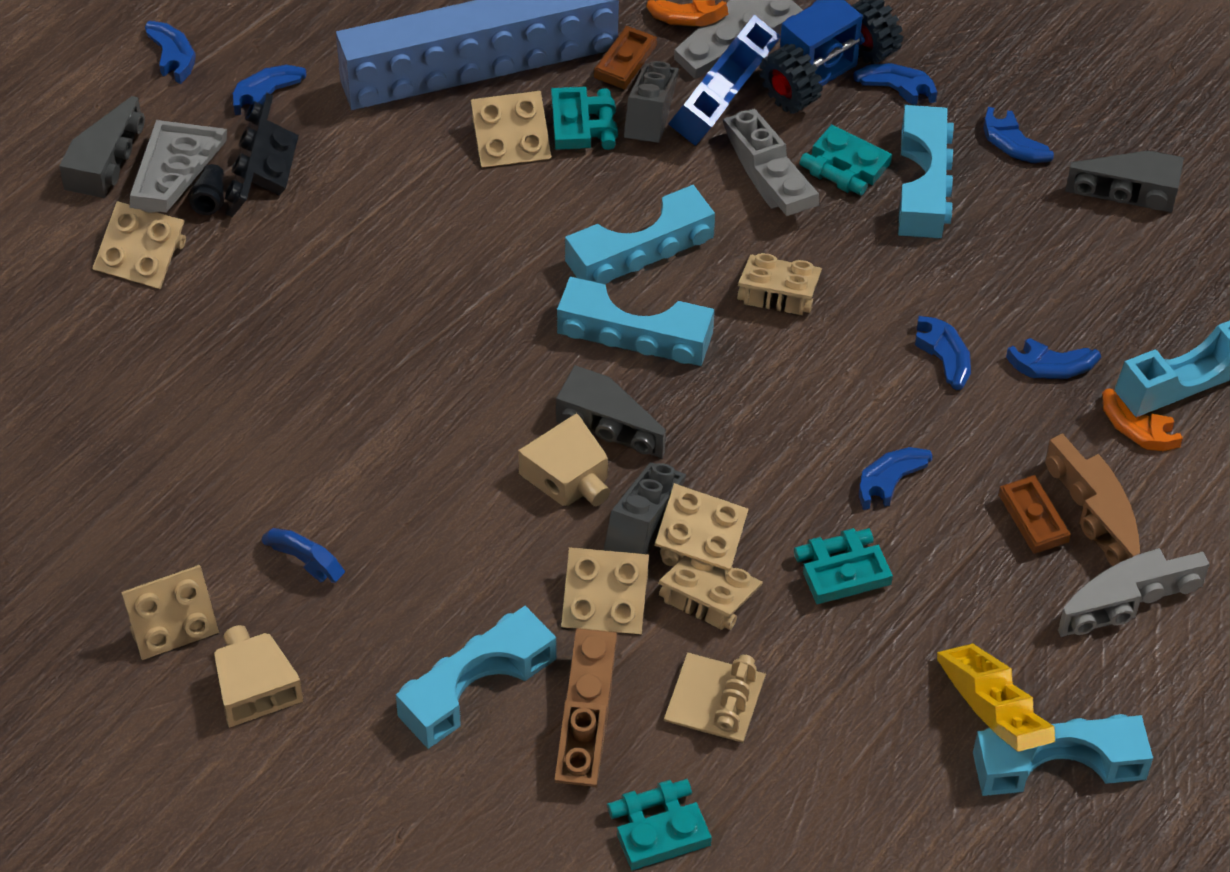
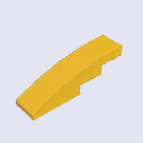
[937,643,1055,752]

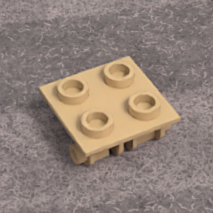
[470,91,552,168]
[92,201,186,289]
[737,253,822,315]
[654,483,748,571]
[561,547,649,635]
[658,556,763,630]
[121,565,219,660]
[664,652,766,743]

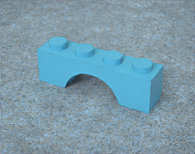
[898,105,954,238]
[565,185,715,284]
[557,277,714,366]
[1114,320,1230,417]
[396,606,557,749]
[973,714,1153,796]

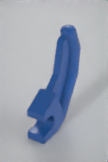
[145,21,196,84]
[853,63,937,105]
[233,64,307,115]
[984,107,1054,163]
[915,316,971,390]
[1006,338,1101,379]
[859,447,932,510]
[262,528,346,583]

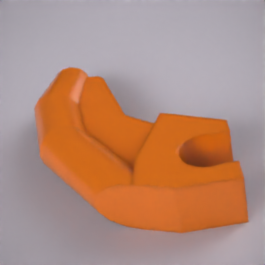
[646,0,729,26]
[1102,388,1183,451]

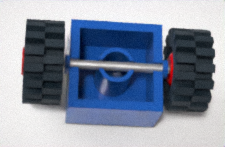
[759,0,903,114]

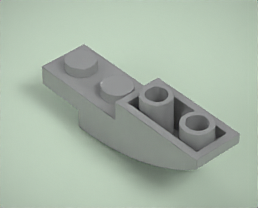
[723,109,819,216]
[1058,548,1210,637]

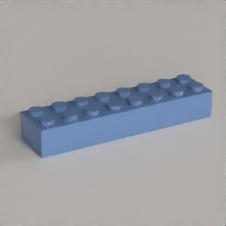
[336,0,619,110]

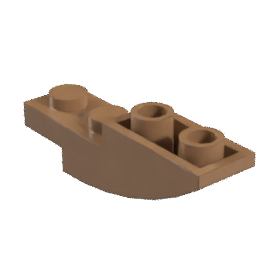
[1045,433,1140,566]
[555,628,617,787]

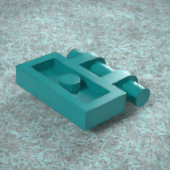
[551,87,618,150]
[799,124,892,196]
[794,528,893,605]
[607,779,712,871]

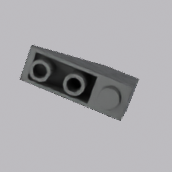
[624,61,679,143]
[59,96,145,198]
[1065,150,1184,213]
[556,365,666,459]
[603,462,686,554]

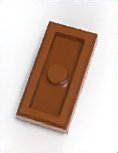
[594,25,657,90]
[998,475,1071,554]

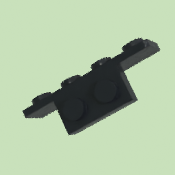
[225,92,299,217]

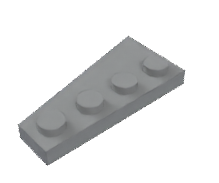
[674,0,803,79]
[130,120,227,213]

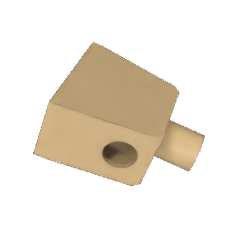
[518,413,611,506]
[214,625,303,728]

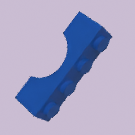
[668,15,781,146]

